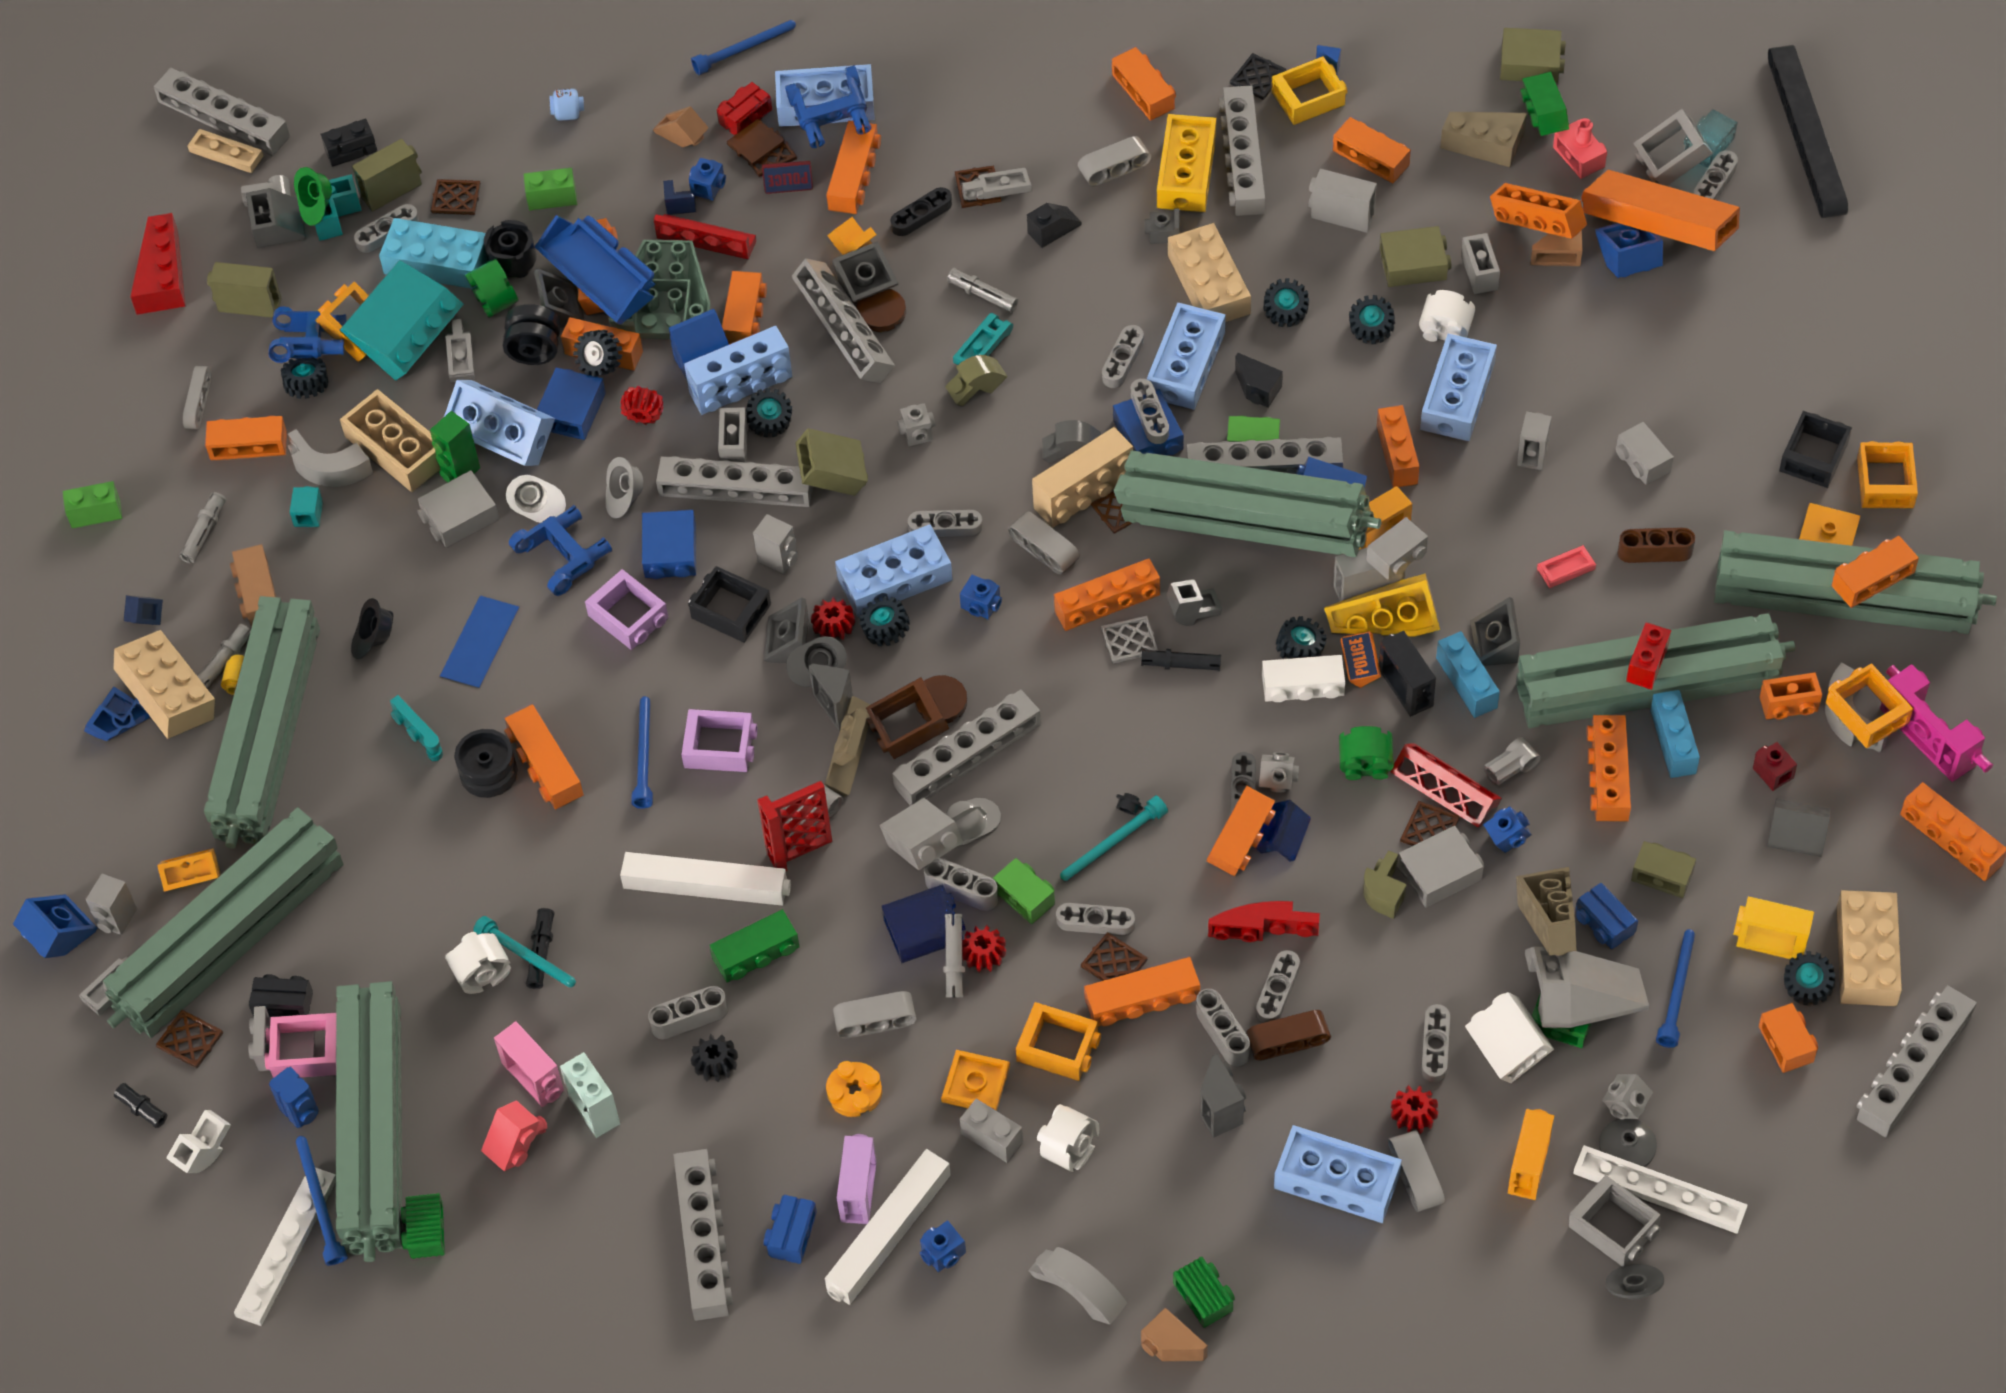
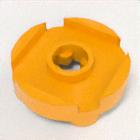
[826,1061,882,1117]

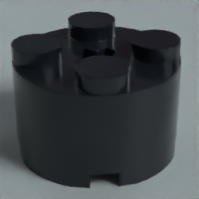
[484,220,537,278]

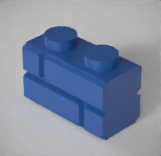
[1575,883,1638,950]
[269,1067,319,1128]
[764,1195,817,1264]

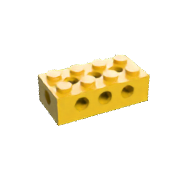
[1157,114,1216,212]

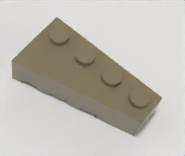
[1516,867,1577,956]

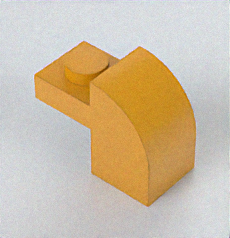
[827,217,877,255]

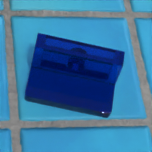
[1255,800,1311,862]

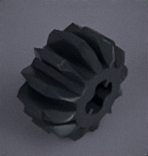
[691,1034,738,1082]

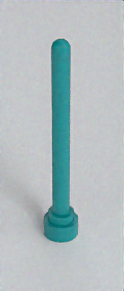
[1060,795,1168,881]
[473,916,576,988]

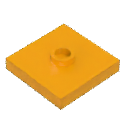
[1799,503,1860,546]
[941,1050,1010,1111]

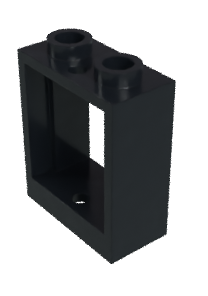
[1779,411,1852,488]
[688,566,771,643]
[1379,631,1436,717]

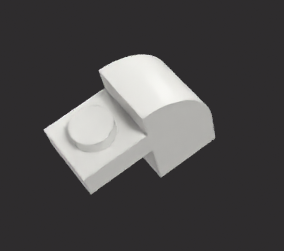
[167,1110,231,1173]

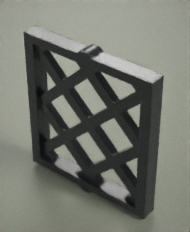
[1230,53,1286,100]

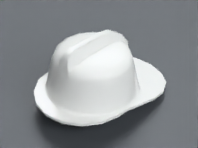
[506,475,566,523]

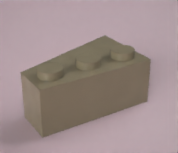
[1440,112,1527,167]

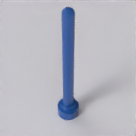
[691,20,796,75]
[631,696,653,809]
[1656,929,1695,1048]
[296,1136,348,1266]

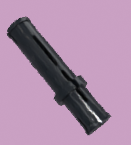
[1141,649,1221,671]
[525,908,555,989]

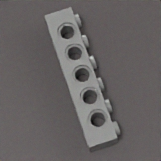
[154,68,290,156]
[1219,86,1265,216]
[791,258,895,383]
[1187,437,1343,474]
[656,456,813,507]
[892,689,1041,806]
[1856,985,1977,1138]
[673,1149,733,1321]

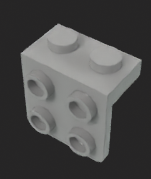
[248,1006,315,1071]

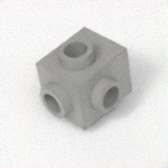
[897,403,935,447]
[1259,752,1299,792]
[1602,1074,1653,1120]

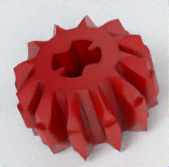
[620,386,664,425]
[811,597,855,640]
[962,925,1006,973]
[1391,1085,1438,1134]

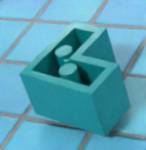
[315,174,362,241]

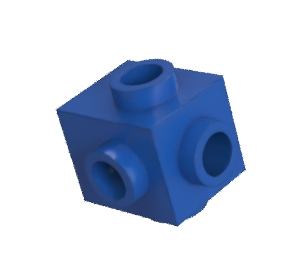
[689,158,726,201]
[960,575,1002,620]
[1483,806,1532,853]
[920,1220,966,1272]

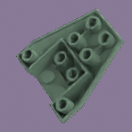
[609,240,711,339]

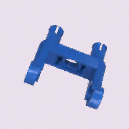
[785,65,872,148]
[268,306,347,363]
[509,505,612,596]

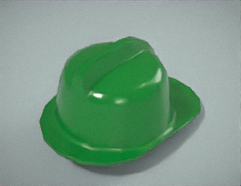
[294,167,332,226]

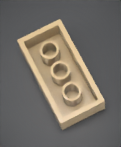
[1168,223,1251,322]
[340,389,440,492]
[1032,427,1133,528]
[114,630,215,739]
[1837,890,1902,1006]

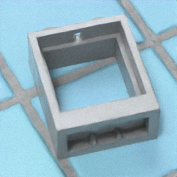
[1634,109,1713,186]
[1569,1175,1661,1267]

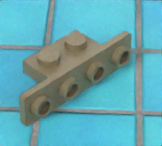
[825,696,870,797]

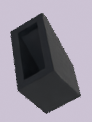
[1027,203,1082,248]
[1235,353,1283,408]

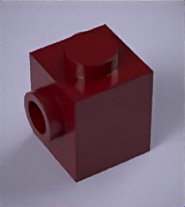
[1753,742,1797,791]

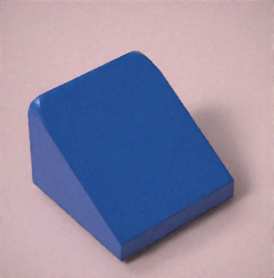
[1316,45,1341,75]

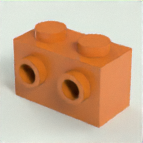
[1759,672,1822,720]
[1758,1003,1818,1073]

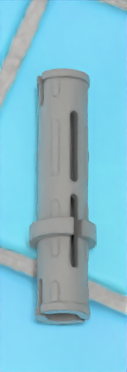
[947,268,1019,313]
[179,492,226,563]
[197,624,251,689]
[943,914,965,998]

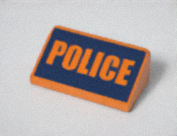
[1340,631,1381,688]

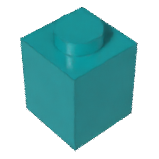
[289,486,323,527]

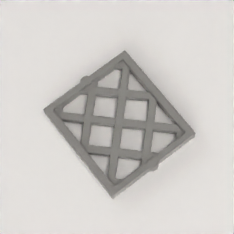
[1101,615,1158,664]

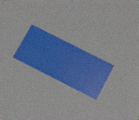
[440,596,519,688]

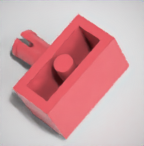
[1553,118,1607,179]
[481,1100,547,1171]

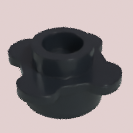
[1116,793,1143,815]

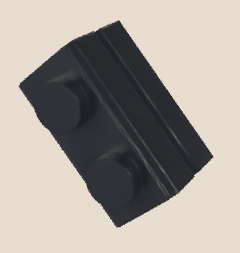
[320,118,378,167]
[249,974,313,1017]

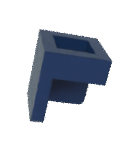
[663,180,696,215]
[124,595,163,625]

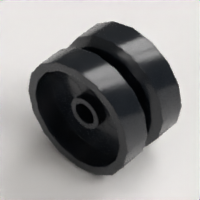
[502,304,560,365]
[454,729,518,798]

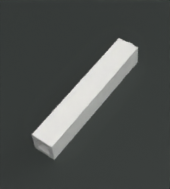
[620,852,791,906]
[825,1149,951,1305]

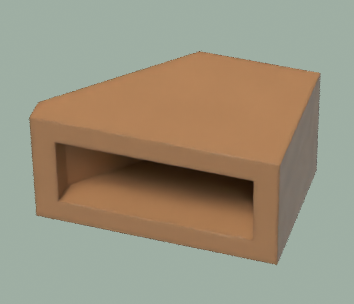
[653,106,708,148]
[1530,230,1582,266]
[1141,1308,1208,1361]

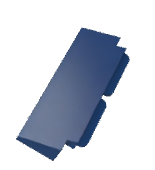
[535,215,655,325]

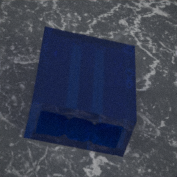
[881,884,966,964]

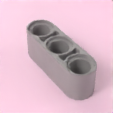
[1077,136,1151,186]
[1008,511,1080,574]
[924,858,998,911]
[648,986,728,1040]
[1196,989,1250,1066]
[833,991,917,1038]
[1388,1130,1445,1212]

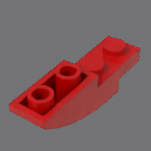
[1208,901,1320,942]

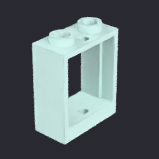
[560,1052,620,1138]

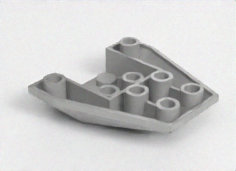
[1525,947,1649,1028]

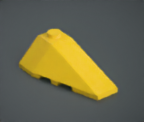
[1324,573,1440,637]

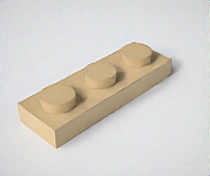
[188,129,263,173]

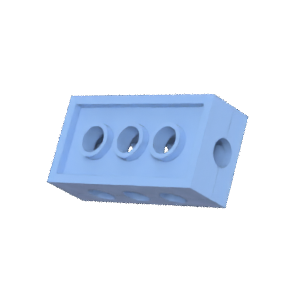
[775,64,875,127]
[1147,303,1225,410]
[684,326,793,415]
[1420,333,1497,441]
[444,380,555,466]
[835,524,953,617]
[1274,1125,1402,1223]

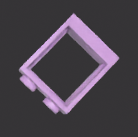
[585,569,668,650]
[681,709,758,772]
[837,1134,877,1224]

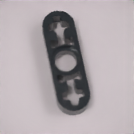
[890,187,952,236]

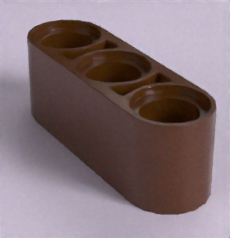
[1617,527,1695,563]
[1246,1010,1331,1061]

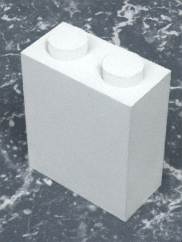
[1465,992,1554,1083]

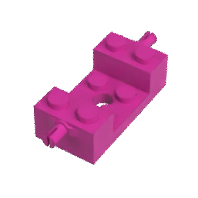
[1880,664,1993,782]

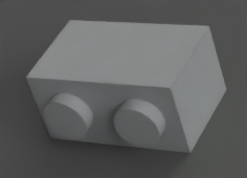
[1461,233,1500,294]
[718,407,748,463]
[1517,411,1552,471]
[1616,422,1674,485]
[753,514,798,574]
[1367,517,1428,580]
[86,873,137,935]
[960,1099,1023,1163]

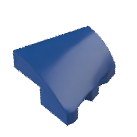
[84,686,151,741]

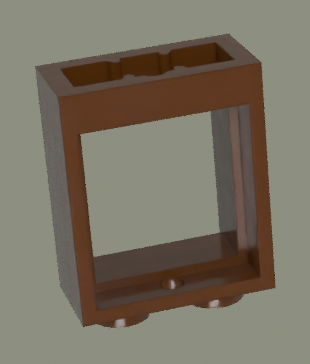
[866,677,950,759]

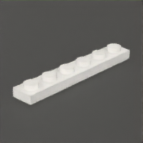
[1573,1145,1748,1234]
[234,1167,336,1326]

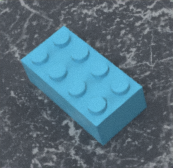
[379,218,488,289]

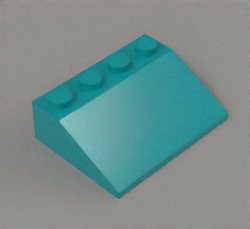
[340,260,464,381]

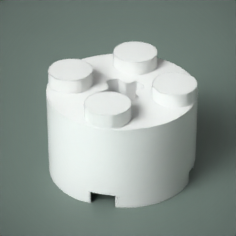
[1419,290,1475,342]
[445,932,511,994]
[1037,1104,1100,1172]

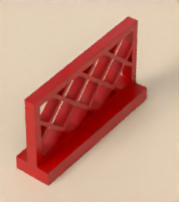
[757,781,832,871]

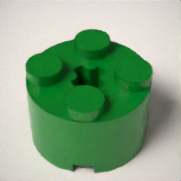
[465,259,519,318]
[1339,726,1394,780]

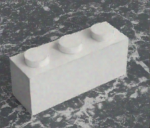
[1262,655,1345,702]

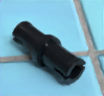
[114,1083,168,1128]

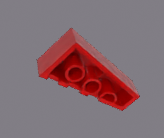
[130,213,186,315]

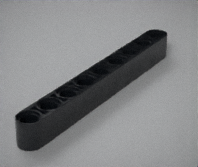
[1768,45,1848,218]

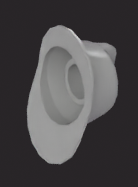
[605,457,644,518]
[945,798,1001,845]

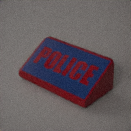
[762,161,813,194]

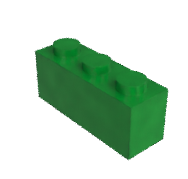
[1520,72,1569,136]
[430,411,480,482]
[709,909,800,983]

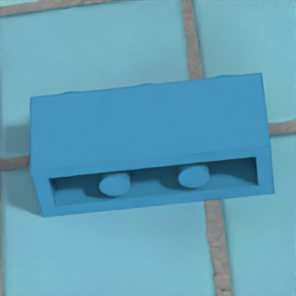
[1436,631,1500,718]
[1650,690,1700,778]

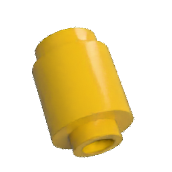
[221,655,244,695]

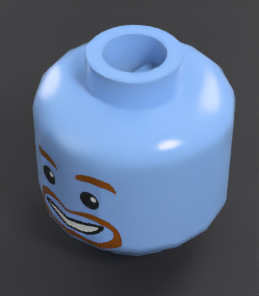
[549,89,584,121]

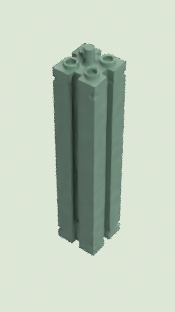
[1114,450,1381,557]
[1714,530,1997,634]
[204,596,320,849]
[1516,613,1795,728]
[103,807,344,1038]
[336,981,403,1262]

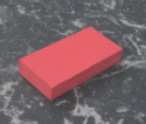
[1537,545,1596,589]

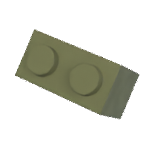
[1631,841,1696,898]

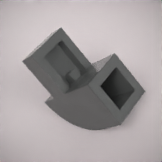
[1042,420,1101,463]
[1166,579,1222,626]

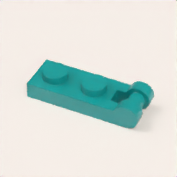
[953,313,1013,365]
[390,695,443,761]

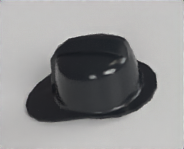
[351,598,394,659]

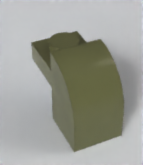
[945,355,1008,406]
[1363,850,1407,919]

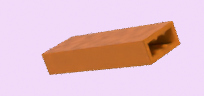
[1581,170,1740,251]

